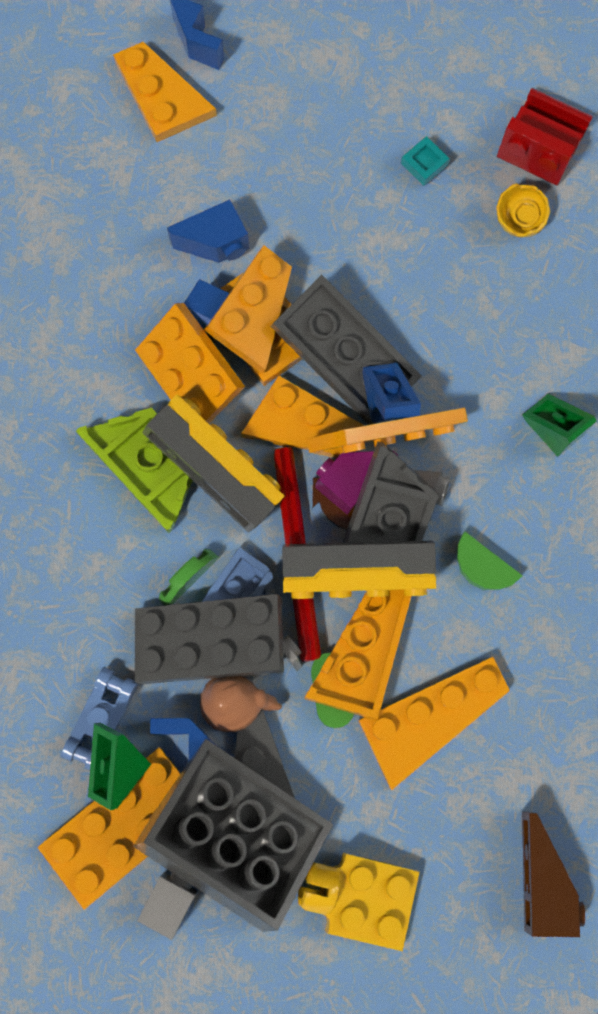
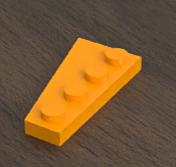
[307,407,468,453]
[304,590,412,721]
[358,657,510,790]

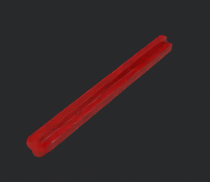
[274,447,321,662]

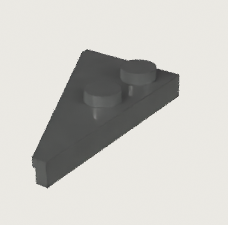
[234,681,295,798]

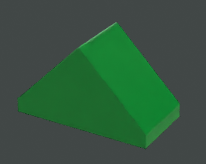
[522,394,597,457]
[88,722,151,811]

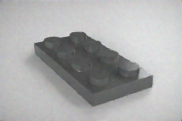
[270,274,422,425]
[135,594,284,685]

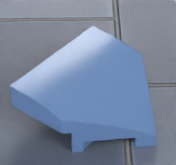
[201,547,275,602]

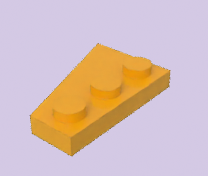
[113,42,217,142]
[204,245,292,373]
[241,375,365,458]

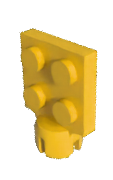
[298,852,420,952]

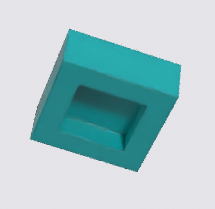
[401,136,450,186]

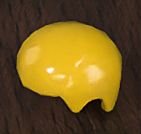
[496,183,551,237]

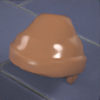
[200,676,282,732]

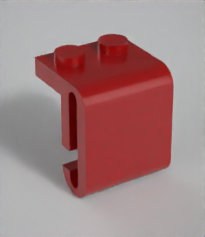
[496,88,593,186]

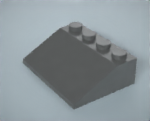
[133,739,333,932]

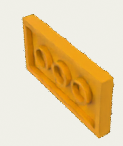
[37,747,181,910]

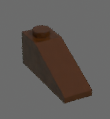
[522,811,585,937]

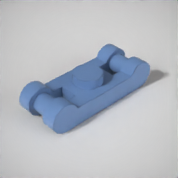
[60,667,138,771]

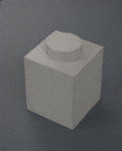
[137,873,198,940]

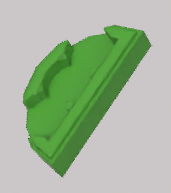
[456,531,523,590]
[159,548,220,606]

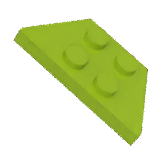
[76,408,193,534]

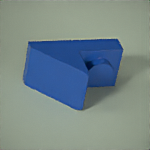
[363,363,421,422]

